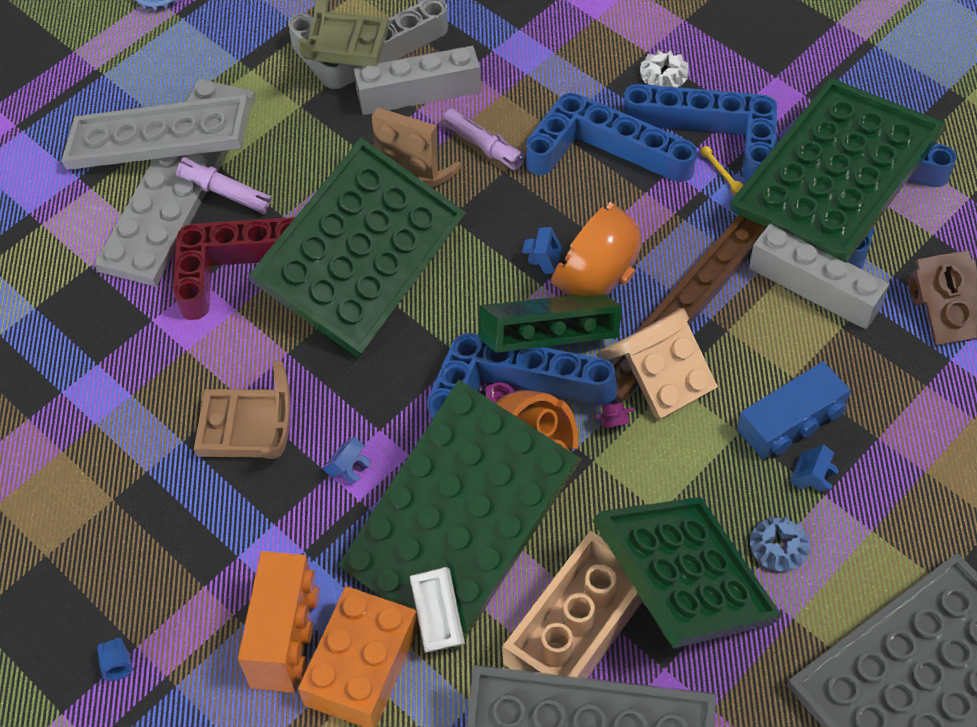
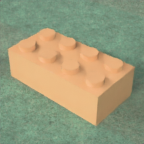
[502,531,642,678]

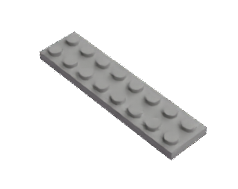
[94,79,256,287]

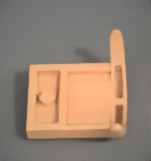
[597,308,718,419]

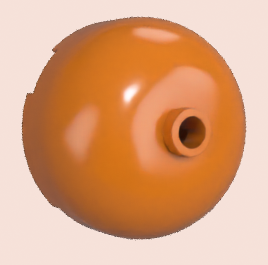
[551,202,641,297]
[495,390,578,452]

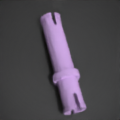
[442,108,525,171]
[176,157,272,215]

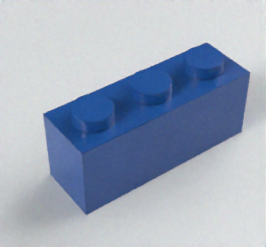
[737,361,851,460]

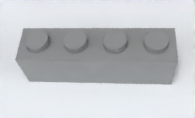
[354,46,481,115]
[749,223,890,330]

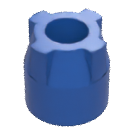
[97,638,133,681]

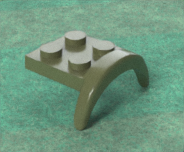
[299,0,389,67]

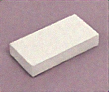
[410,567,465,652]

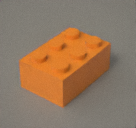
[238,551,320,693]
[298,586,419,727]

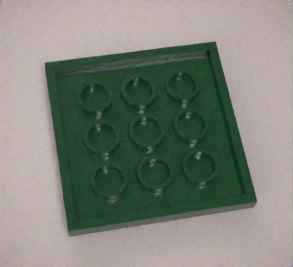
[592,497,782,648]

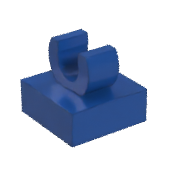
[522,227,562,274]
[322,437,371,483]
[789,445,839,492]

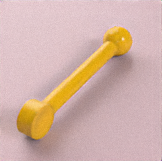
[700,146,743,195]

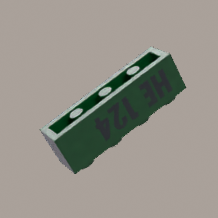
[478,295,622,352]

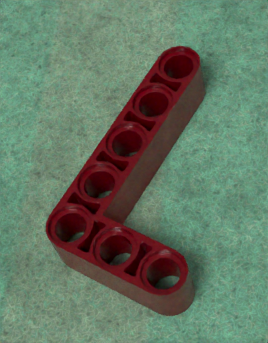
[173,217,295,320]

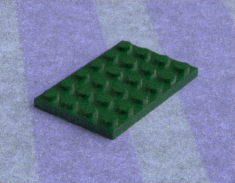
[730,78,945,263]
[248,137,466,358]
[338,380,582,650]

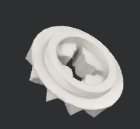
[640,50,688,87]

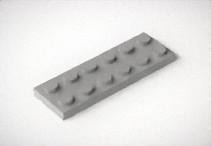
[61,94,251,170]

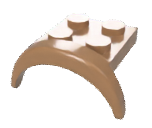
[372,107,462,188]
[194,361,291,459]

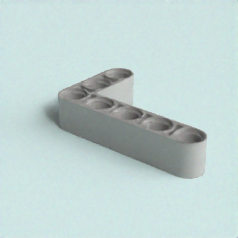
[288,0,448,89]

